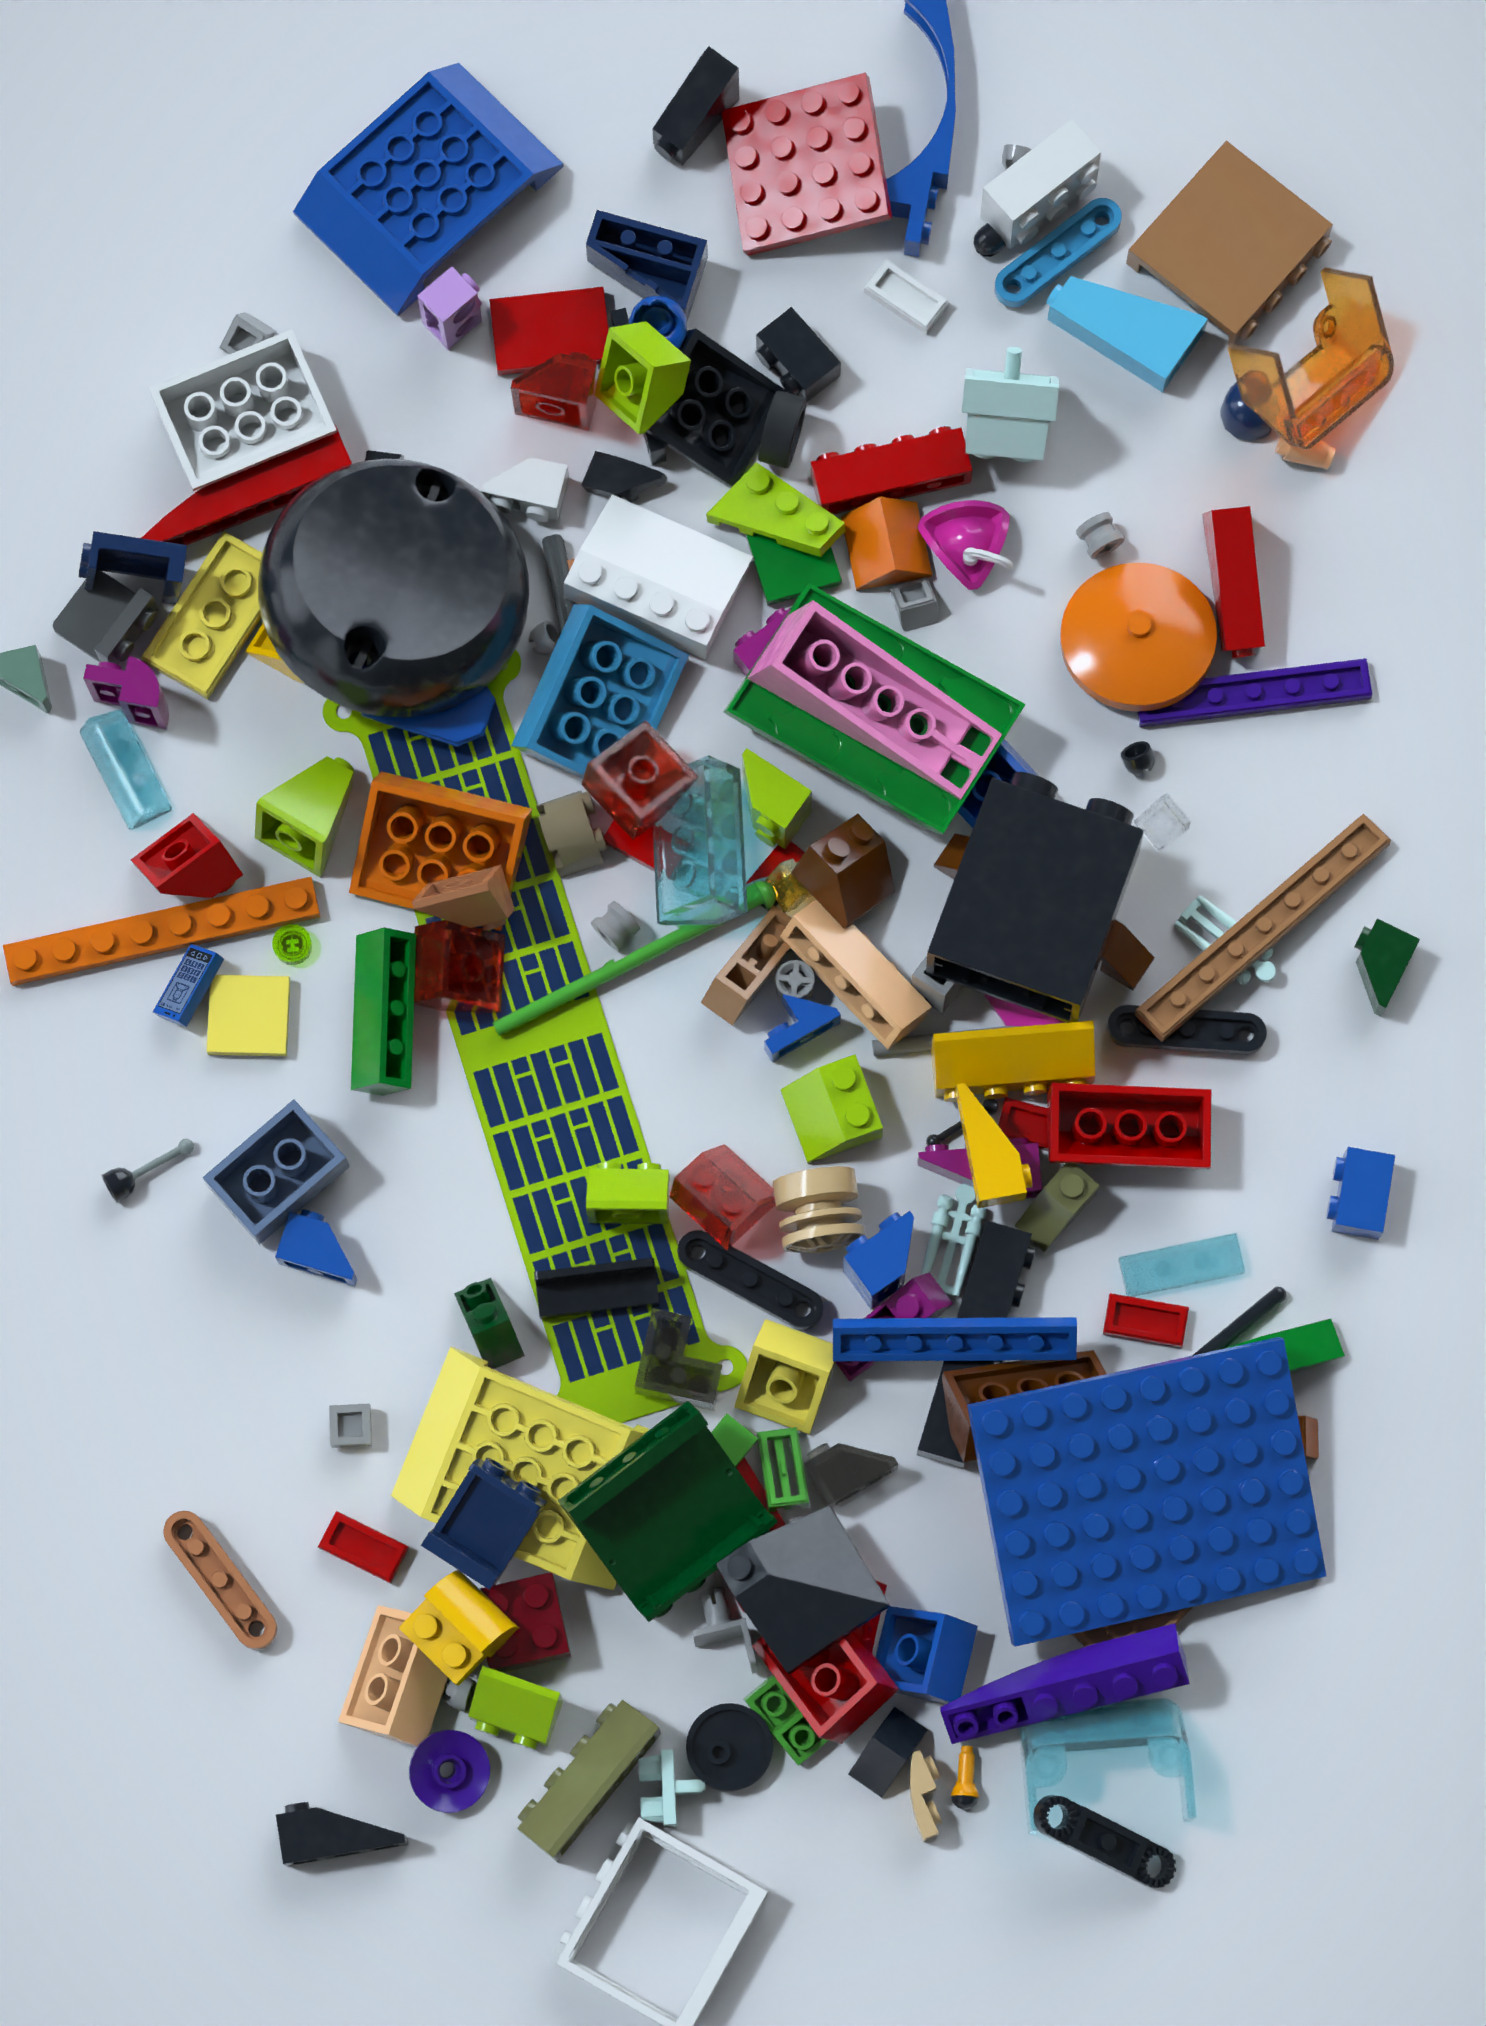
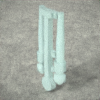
[1174,895,1276,985]
[921,1184,987,1297]

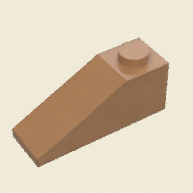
[701,905,791,1026]

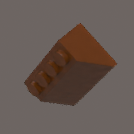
[942,1350,1106,1462]

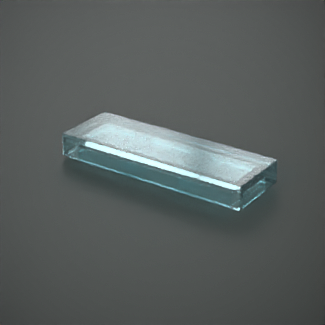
[1118,1233,1245,1297]

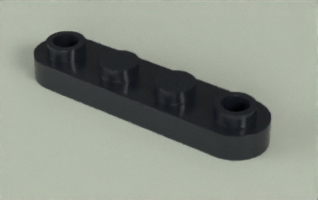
[1107,1005,1267,1055]
[677,1230,823,1330]

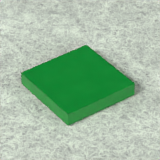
[745,533,842,606]

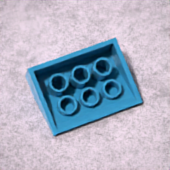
[511,604,689,797]

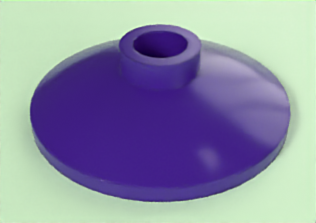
[409,1730,490,1813]

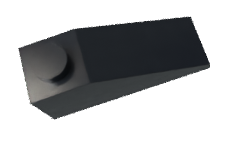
[276,1802,408,1866]

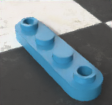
[994,198,1122,307]

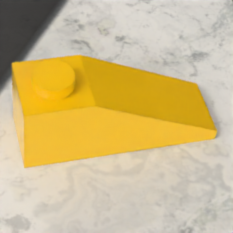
[955,1083,1033,1208]

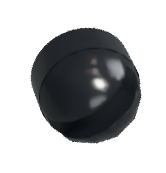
[973,223,1006,257]
[1121,741,1155,776]

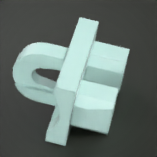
[638,1749,705,1827]

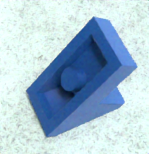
[764,995,841,1063]

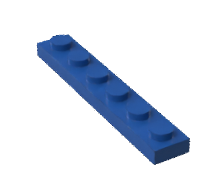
[833,1317,1077,1361]

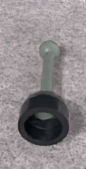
[101,1139,194,1203]

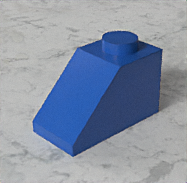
[275,1209,357,1287]

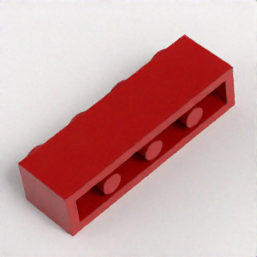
[811,426,973,514]

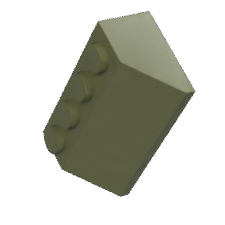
[517,1700,661,1862]

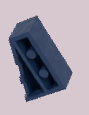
[586,210,708,322]

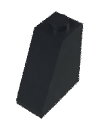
[652,46,739,165]

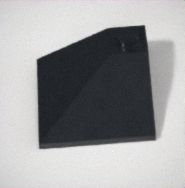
[646,328,787,488]
[716,1506,891,1675]

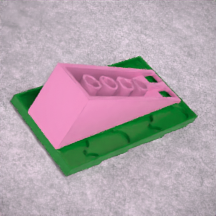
[723,583,1026,835]

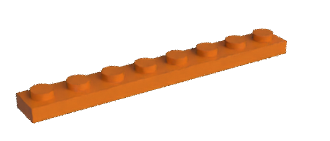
[3,876,321,986]

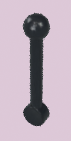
[926,1099,998,1146]

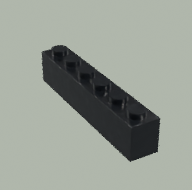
[917,1220,1037,1469]

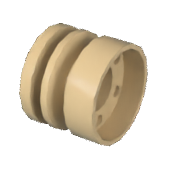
[773,1166,865,1253]

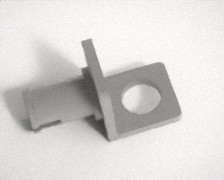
[692,1587,758,1674]

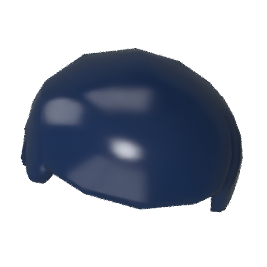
[1220,378,1282,441]

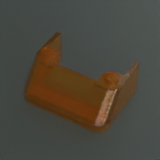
[1227,267,1394,449]

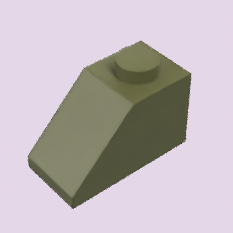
[1014,1163,1100,1253]

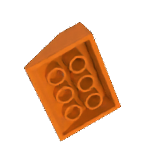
[349,771,532,931]

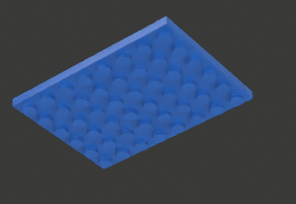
[967,1337,1326,1647]

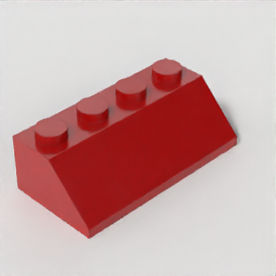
[1046,1083,1212,1169]

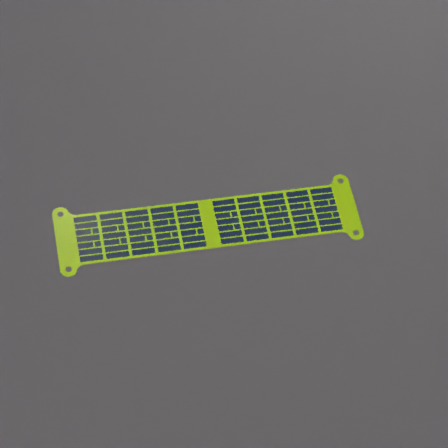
[322,649,747,1423]

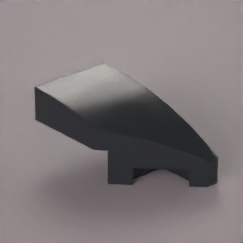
[581,451,667,502]

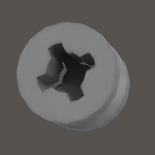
[1076,512,1124,559]
[591,901,640,951]
[775,960,815,1000]

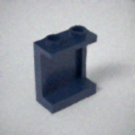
[78,531,187,605]
[421,1458,547,1590]

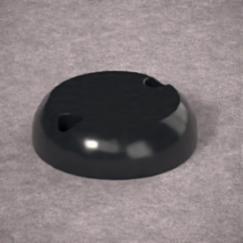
[258,459,529,718]

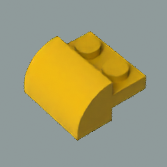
[398,1570,519,1686]

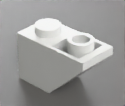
[481,457,569,522]

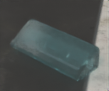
[80,709,172,830]

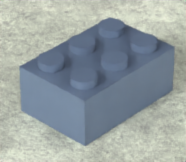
[202,1099,350,1245]

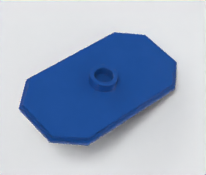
[362,665,495,747]

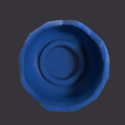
[628,296,688,349]

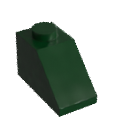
[1354,918,1420,1017]

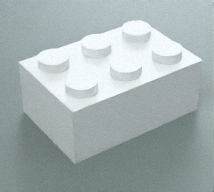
[980,119,1101,250]

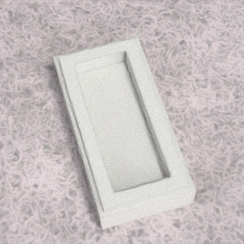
[864,259,949,334]

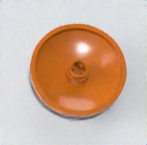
[1060,563,1217,711]

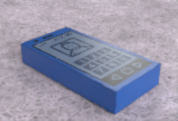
[153,944,224,1027]

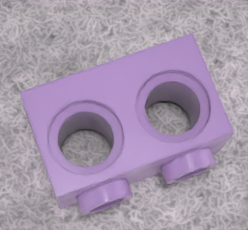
[417,266,482,350]

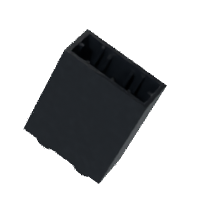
[926,772,1144,1023]

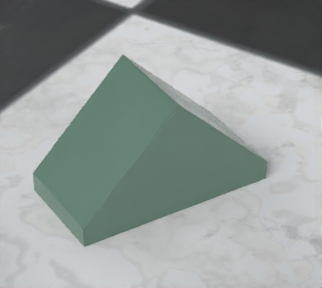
[0,645,52,714]

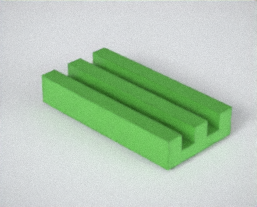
[757,1427,809,1512]

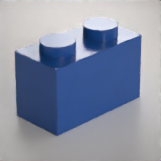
[1326,1147,1395,1240]

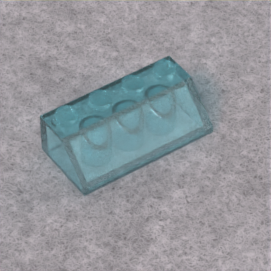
[651,755,748,925]

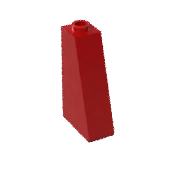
[1202,506,1265,658]

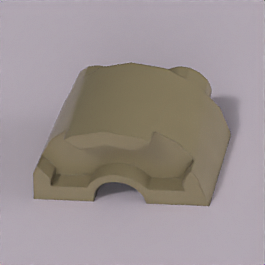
[536,790,608,878]

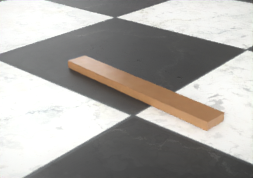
[1135,813,1391,1042]

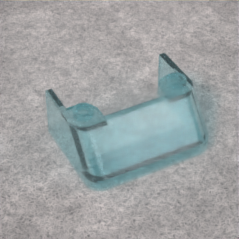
[1019,1698,1197,1834]

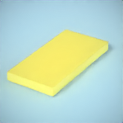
[141,531,262,700]

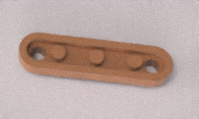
[163,1511,278,1650]

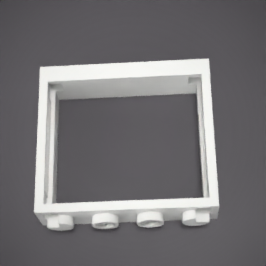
[554,1817,768,2026]

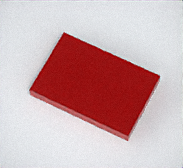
[489,287,608,376]

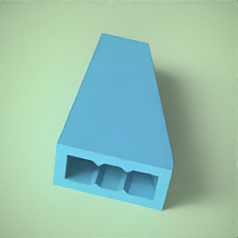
[1046,276,1208,393]

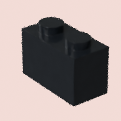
[755,307,841,402]

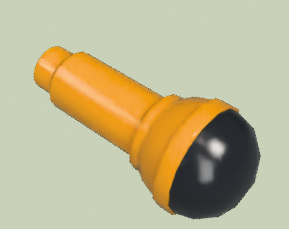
[950,1746,979,1810]

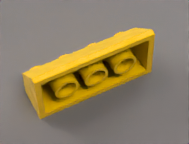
[931,1021,1096,1102]

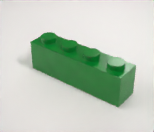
[351,927,416,1096]

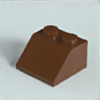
[791,814,895,929]

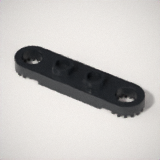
[1033,1795,1176,1888]

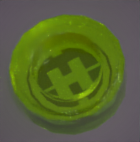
[272,924,312,965]

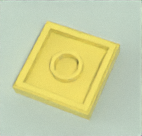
[206,975,291,1057]

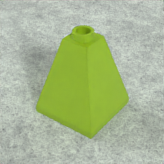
[254,756,354,877]

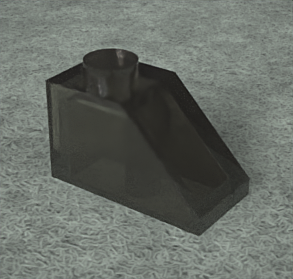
[804,1443,899,1508]

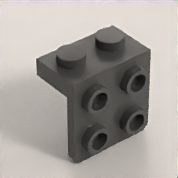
[53,571,159,665]

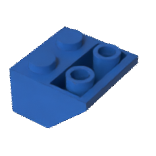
[843,1211,914,1309]

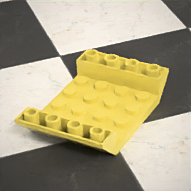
[391,1346,650,1590]

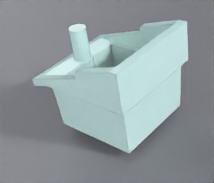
[962,347,1059,463]

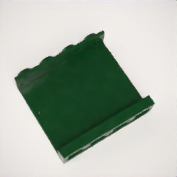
[558,1401,778,1622]

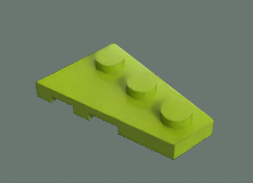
[706,462,845,557]

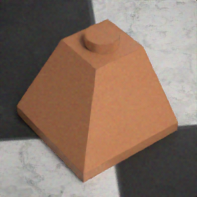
[412,865,515,930]

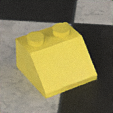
[734,1319,836,1435]

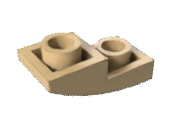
[909,1750,942,1842]

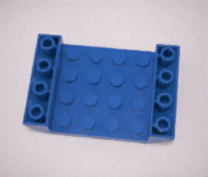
[293,63,564,316]

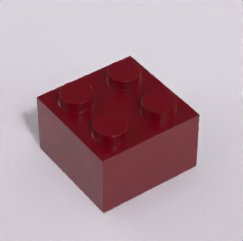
[479,1572,571,1673]

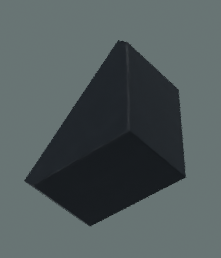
[848,1706,928,1798]

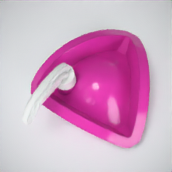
[918,500,1014,590]

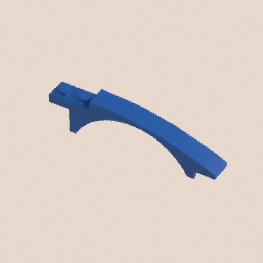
[886,0,956,257]

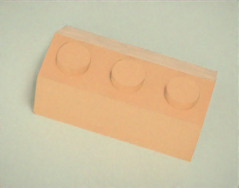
[338,1605,448,1747]

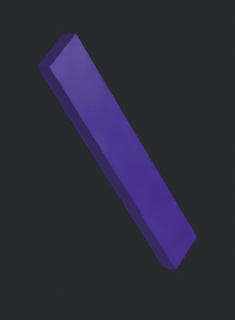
[1137,658,1373,727]

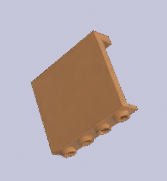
[1126,140,1333,347]

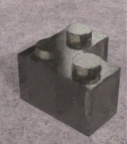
[634,1308,723,1411]

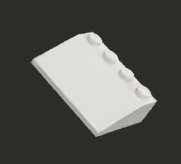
[149,329,337,491]
[564,494,753,660]

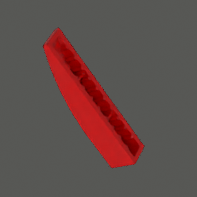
[141,425,352,545]

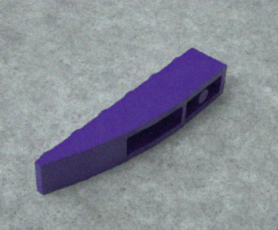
[940,1623,1190,1744]

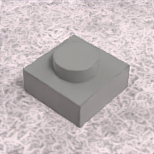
[329,1403,372,1448]

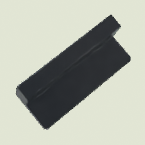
[534,1258,660,1319]

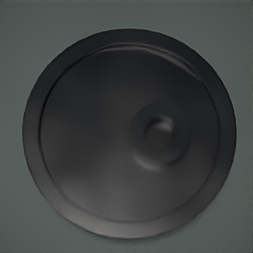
[686,1703,773,1791]

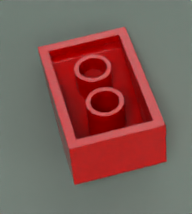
[752,1633,899,1744]

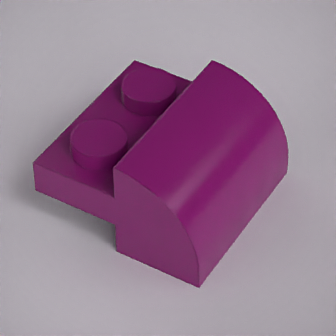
[83,656,169,730]

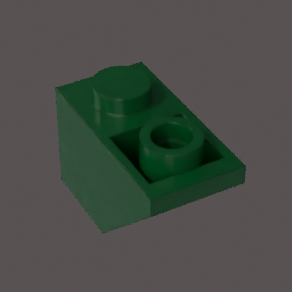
[454,1277,525,1369]

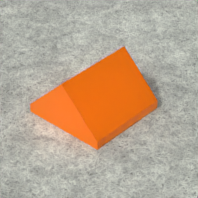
[841,497,932,591]

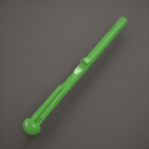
[492,881,776,1036]

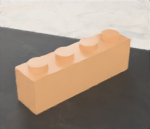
[780,900,932,1050]

